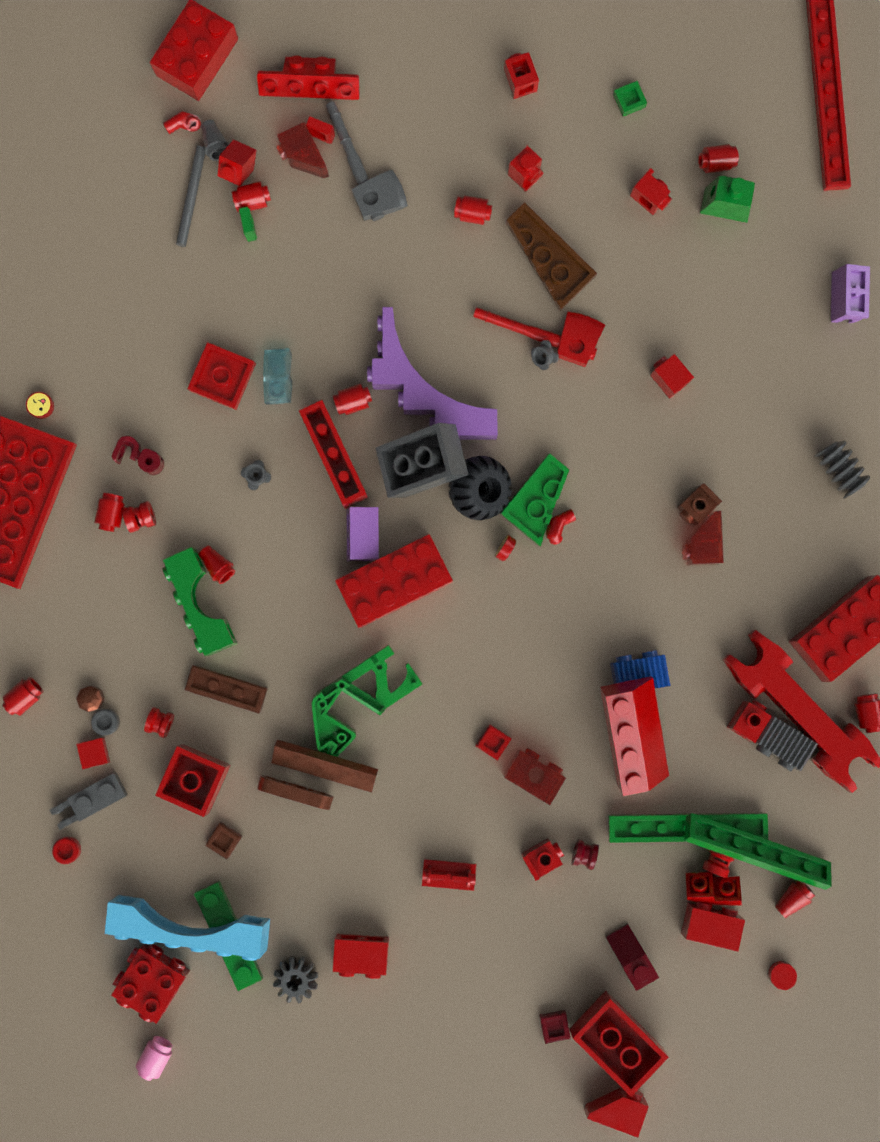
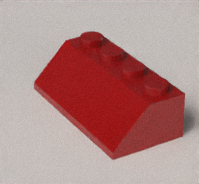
[600,676,669,796]

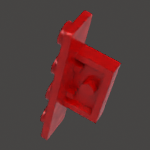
[257,55,360,100]

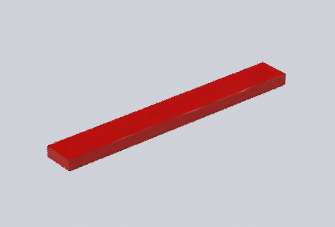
[806,0,851,191]

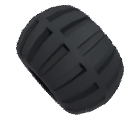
[448,455,512,520]

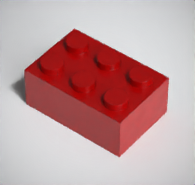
[150,0,238,101]
[569,991,669,1097]

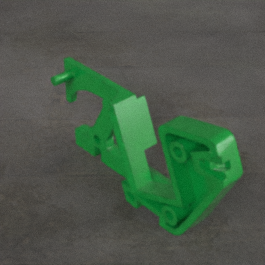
[312,644,423,757]

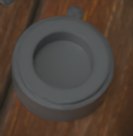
[91,709,120,736]

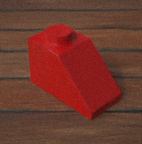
[584,1088,649,1138]

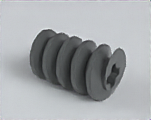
[815,440,870,499]

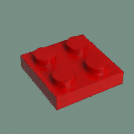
[187,342,256,410]

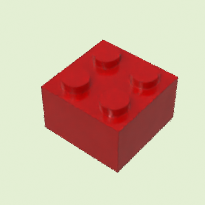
[155,744,231,817]

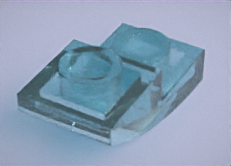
[263,348,293,405]

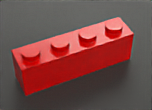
[299,400,368,509]

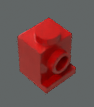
[504,52,539,99]
[508,145,544,192]
[630,168,672,215]
[521,838,564,881]

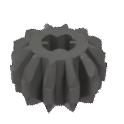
[273,956,319,1004]

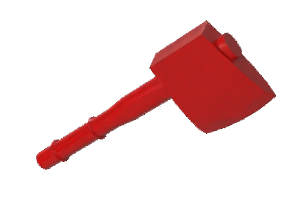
[473,307,606,367]

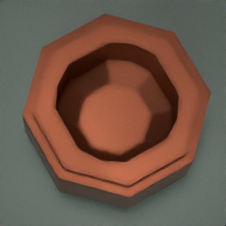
[76,686,105,712]

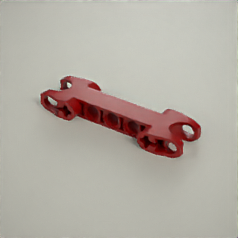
[722,630,880,793]

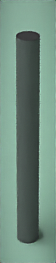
[176,146,205,247]

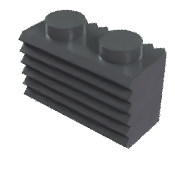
[755,715,818,772]

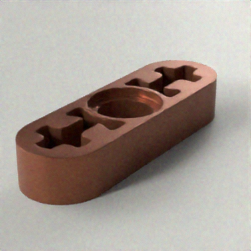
[257,775,334,810]

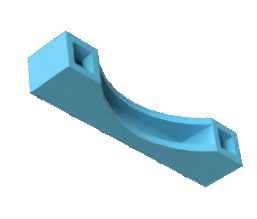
[105,895,270,961]

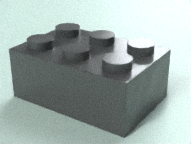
[375,423,469,498]

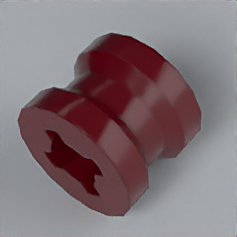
[571,839,599,870]

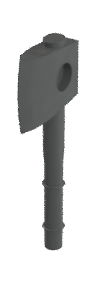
[326,101,408,221]

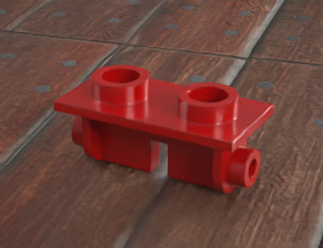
[422,859,476,891]

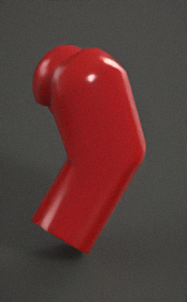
[162,111,201,135]
[546,509,576,545]

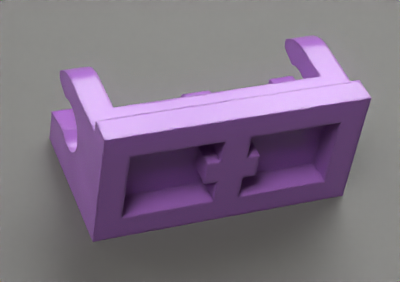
[831,264,870,323]
[346,507,379,561]

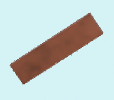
[271,740,378,793]

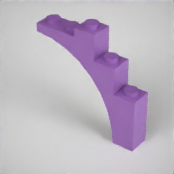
[367,307,498,440]

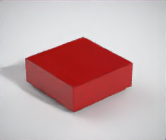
[306,116,335,144]
[476,724,512,761]
[76,737,110,770]

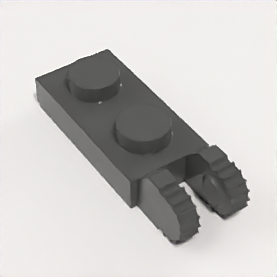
[50,772,128,830]

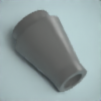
[201,120,229,161]

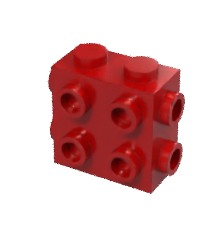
[111,944,190,1024]

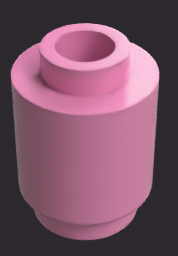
[136,1036,173,1081]

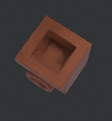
[677,483,722,526]

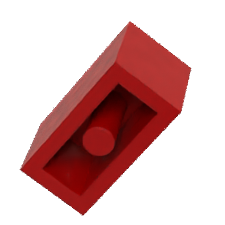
[681,902,745,952]
[332,933,389,979]

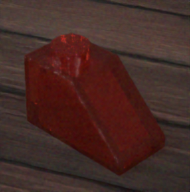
[276,122,329,179]
[682,511,724,566]

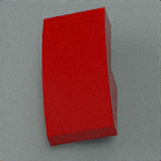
[685,872,742,906]

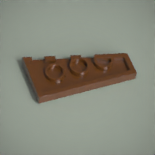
[506,202,597,311]

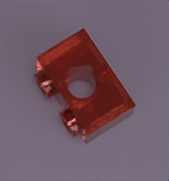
[503,748,566,805]

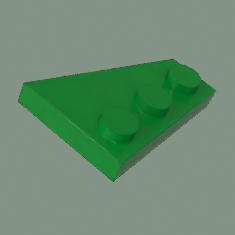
[499,453,569,546]

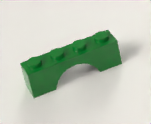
[162,547,238,656]

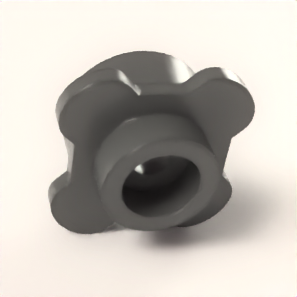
[531,340,559,370]
[241,460,271,490]

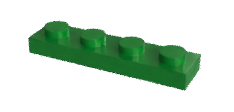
[194,881,263,991]

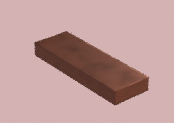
[184,665,268,714]

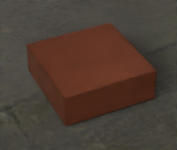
[205,822,243,860]

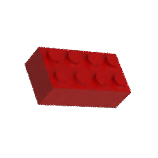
[335,534,453,628]
[788,575,880,682]

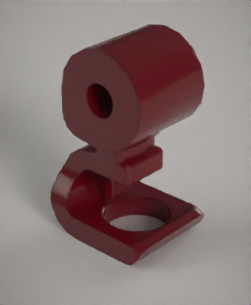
[111,436,164,475]

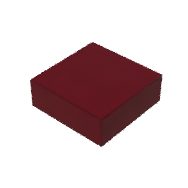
[539,1010,571,1044]

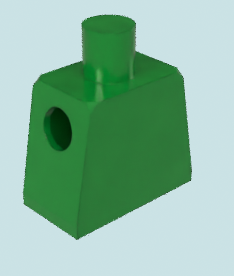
[700,176,755,223]

